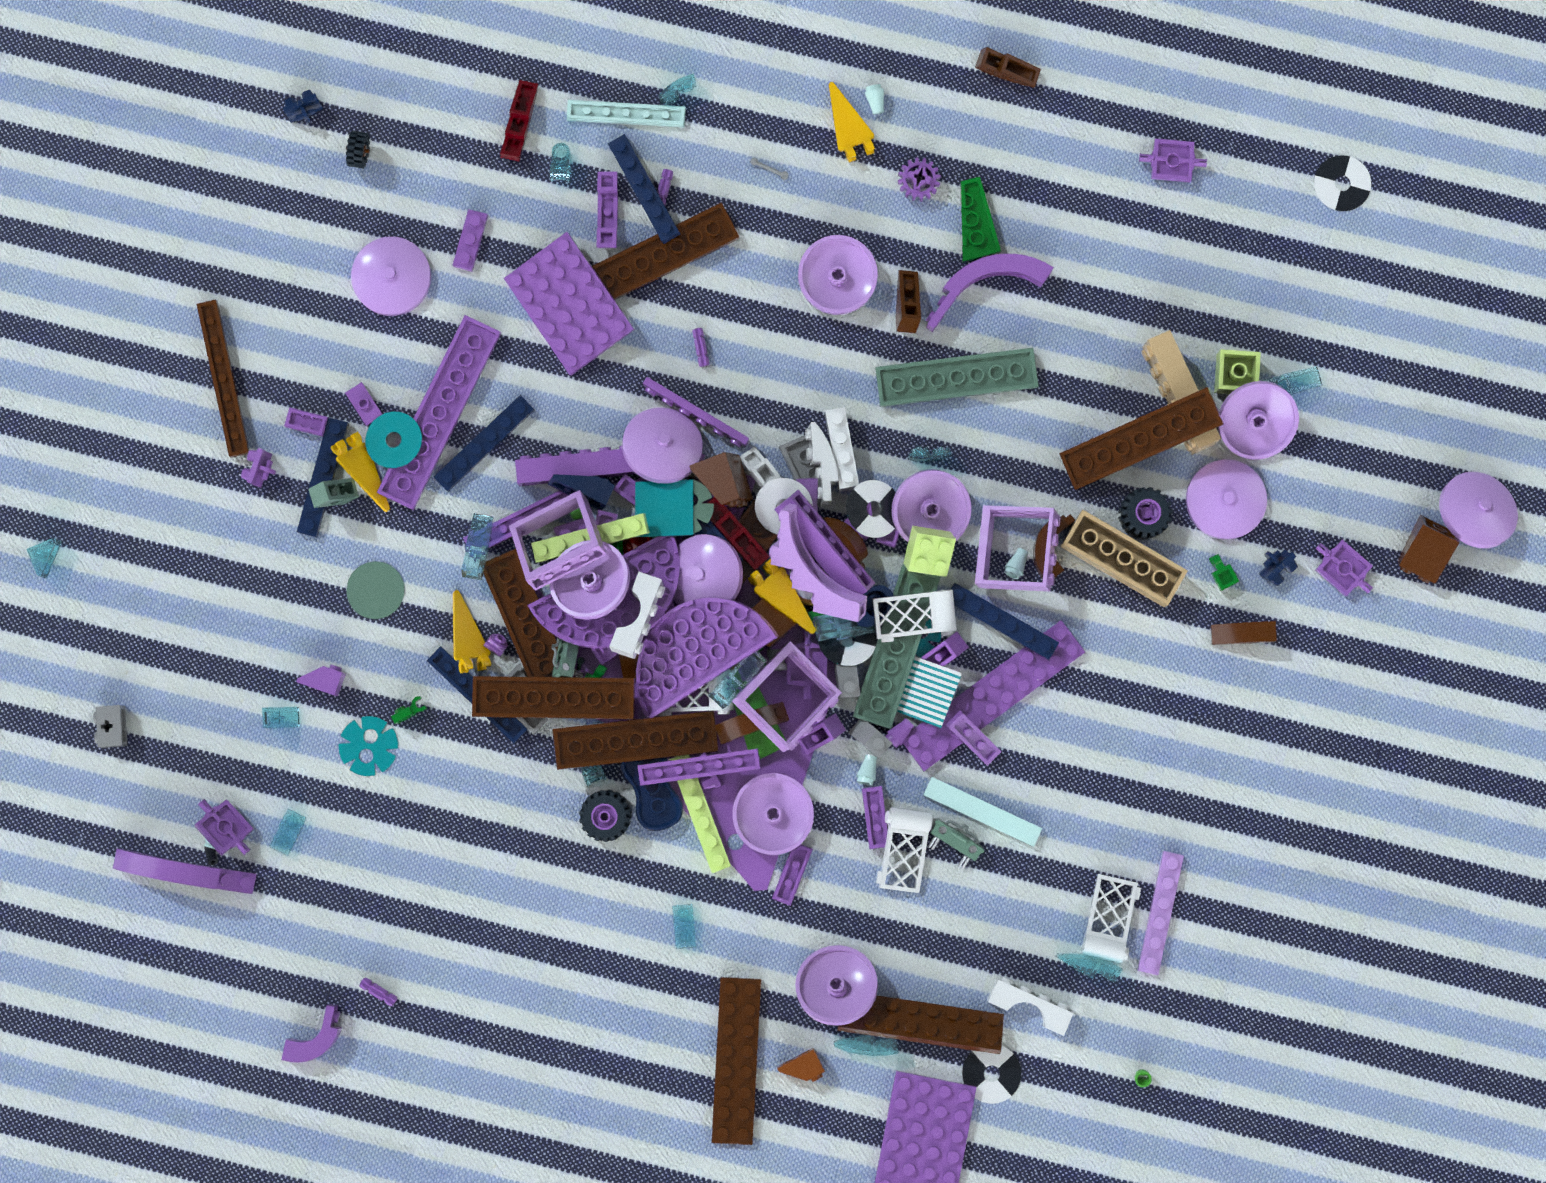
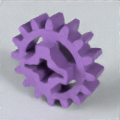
[898,157,941,202]

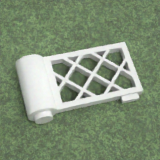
[873,590,957,643]
[659,669,734,716]
[876,807,932,893]
[1081,874,1141,963]

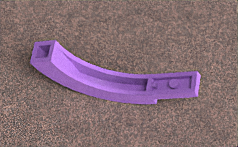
[926,254,1054,332]
[113,849,256,894]

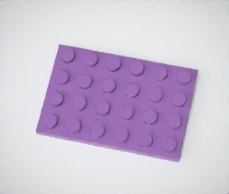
[504,232,635,376]
[874,1070,977,1183]

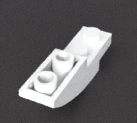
[805,422,838,505]
[740,446,786,507]

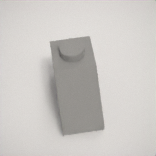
[848,719,892,759]

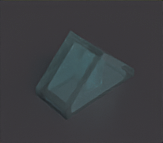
[27,538,62,579]
[262,707,300,729]

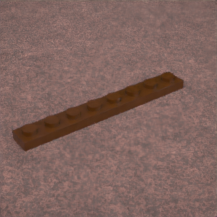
[196,299,249,458]

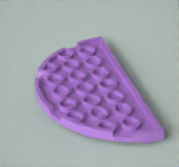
[527,536,680,648]
[636,597,779,718]

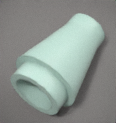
[865,84,884,115]
[1004,548,1029,579]
[856,755,877,786]

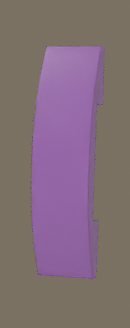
[596,172,618,248]

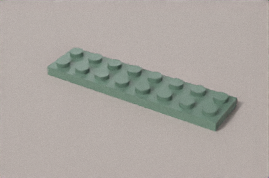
[875,348,1039,407]
[852,564,941,729]

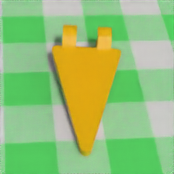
[829,82,875,163]
[331,431,390,512]
[748,559,816,634]
[453,590,491,673]

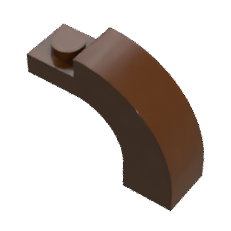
[1033,514,1075,579]
[822,517,868,570]
[715,701,789,745]

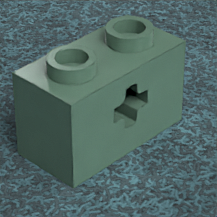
[308,478,359,508]

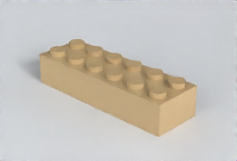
[1141,330,1221,455]
[1060,510,1188,607]

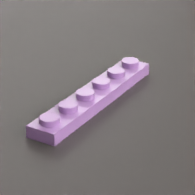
[1137,851,1184,975]

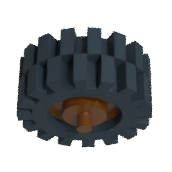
[346,131,370,169]

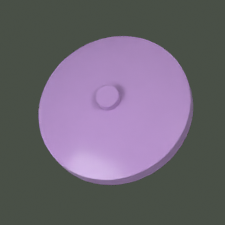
[798,235,878,315]
[351,237,431,316]
[1218,381,1299,460]
[622,408,703,483]
[1186,459,1267,540]
[892,469,971,542]
[1439,472,1518,548]
[673,534,743,605]
[550,540,630,620]
[733,773,814,855]
[795,945,878,1025]

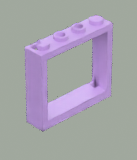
[509,490,607,591]
[975,505,1060,591]
[732,641,842,752]

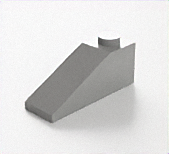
[834,637,860,699]

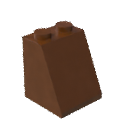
[689,452,753,509]
[1398,514,1460,584]
[752,599,797,650]

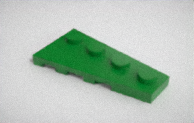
[960,176,1001,263]

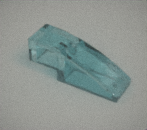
[1262,366,1323,395]
[461,513,494,580]
[812,615,875,642]
[708,651,767,709]
[1055,953,1123,983]
[833,1034,899,1056]

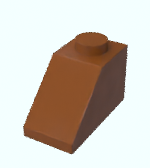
[777,1048,825,1082]

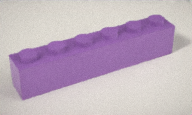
[515,446,636,487]
[774,489,875,595]

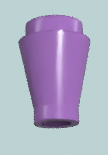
[885,718,914,748]

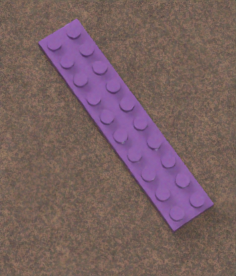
[377,315,501,511]
[903,620,1085,772]

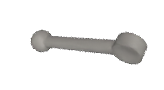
[750,158,788,180]

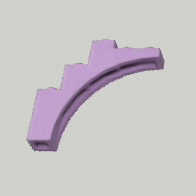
[769,503,867,622]

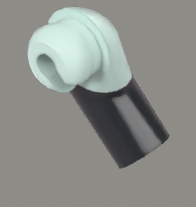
[204,839,218,865]

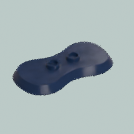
[621,757,683,831]

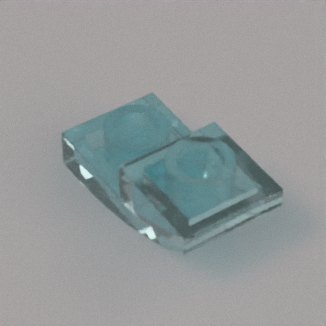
[659,74,696,105]
[908,446,952,462]
[269,809,306,856]
[672,904,696,949]

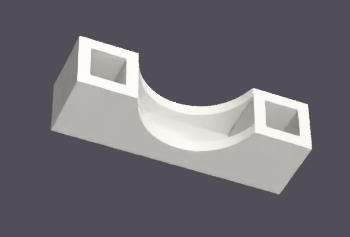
[825,407,859,492]
[609,572,665,659]
[987,977,1074,1036]

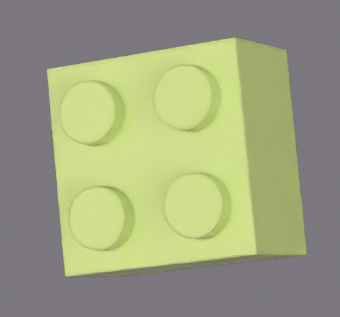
[1214,349,1261,394]
[903,526,956,577]

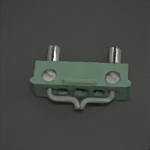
[551,638,584,678]
[928,818,984,869]

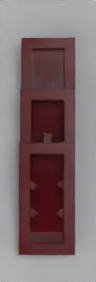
[500,80,539,162]
[707,497,770,570]

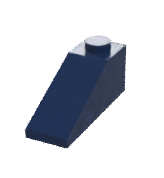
[548,474,615,510]

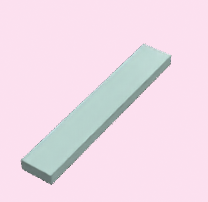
[567,100,686,128]
[923,777,1042,847]

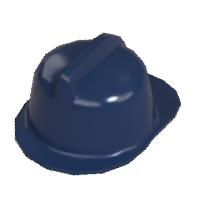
[854,585,895,627]

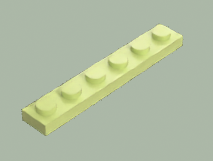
[531,513,650,563]
[669,755,731,873]

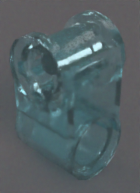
[550,143,571,183]
[581,765,607,787]

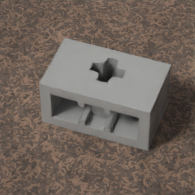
[93,705,128,748]

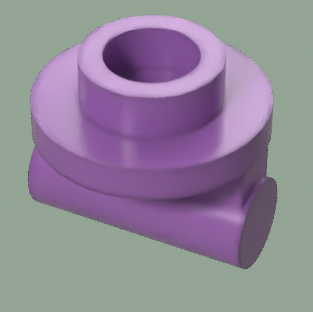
[483,634,508,657]

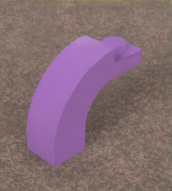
[281,1004,342,1062]

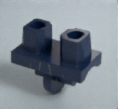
[283,90,323,124]
[1259,550,1298,586]

